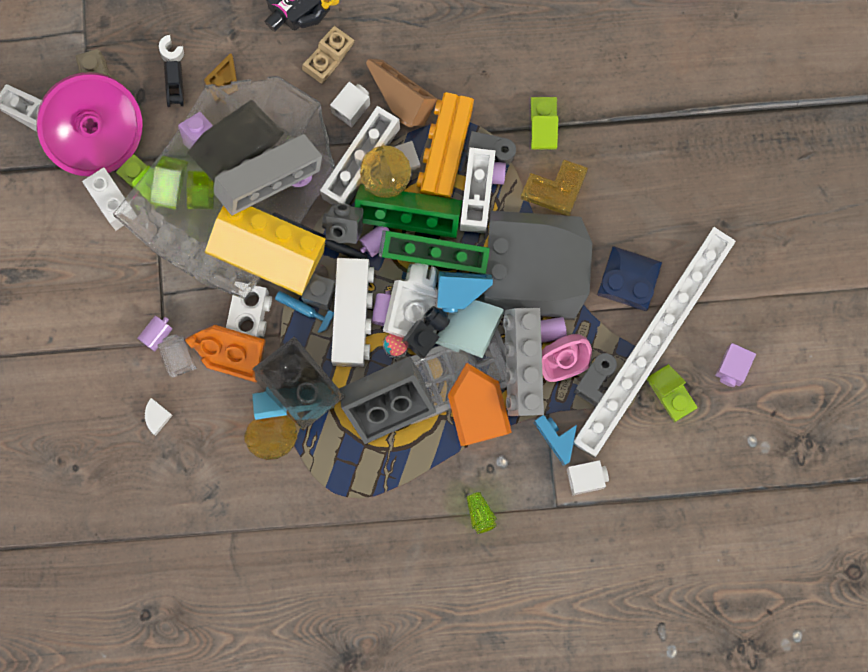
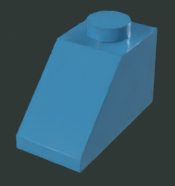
[437,271,493,313]

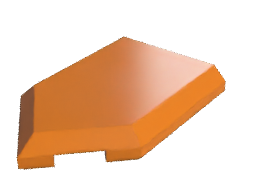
[185,325,266,383]
[447,362,512,446]

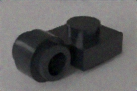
[402,306,450,358]

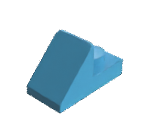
[533,415,577,466]

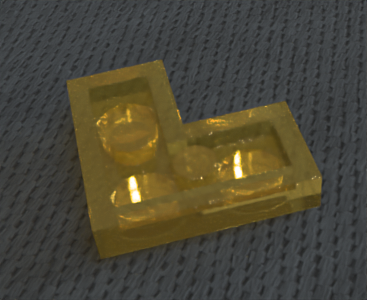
[521,160,588,216]

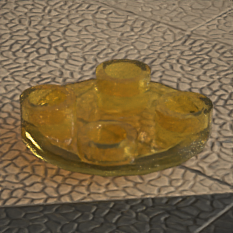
[360,145,411,198]
[244,415,297,460]

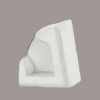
[145,398,173,436]

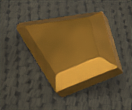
[204,53,239,103]

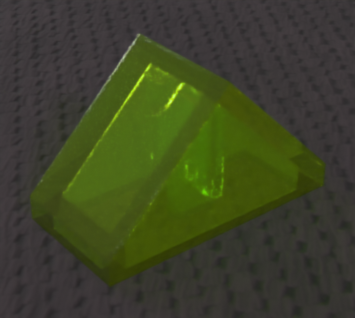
[150,156,188,209]
[187,170,214,209]

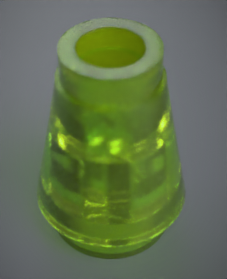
[466,492,497,534]

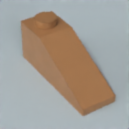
[366,59,438,127]

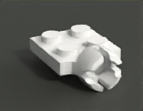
[383,263,442,338]

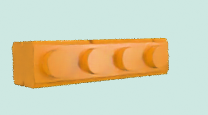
[417,92,474,199]

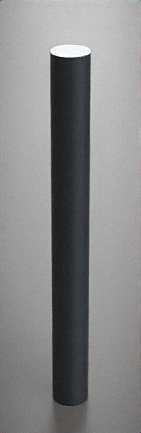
[272,212,368,259]

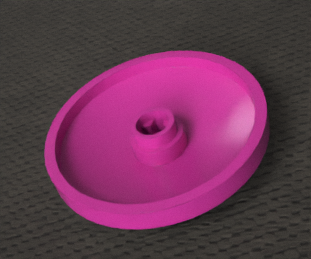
[36,72,143,177]

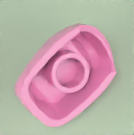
[542,334,592,382]

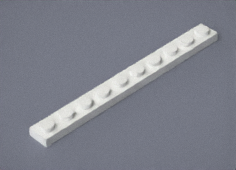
[573,227,736,458]

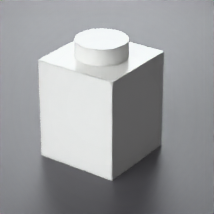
[330,82,370,128]
[567,460,609,496]

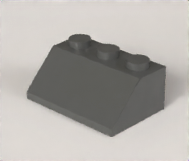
[339,356,436,444]

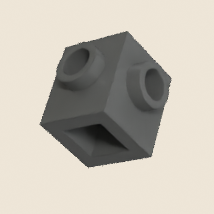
[322,203,363,244]

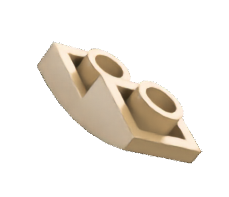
[302,26,354,84]

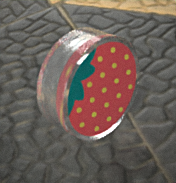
[383,334,409,359]

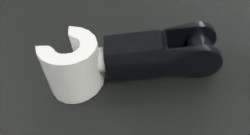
[159,35,184,107]

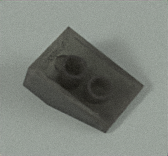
[187,100,284,183]
[253,336,345,431]

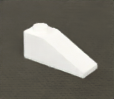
[0,84,42,132]
[460,148,496,233]

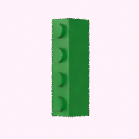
[355,184,463,238]
[378,230,490,274]

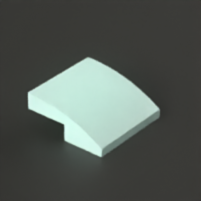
[436,300,504,358]

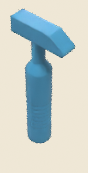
[275,291,334,333]

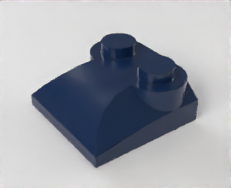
[597,246,662,311]

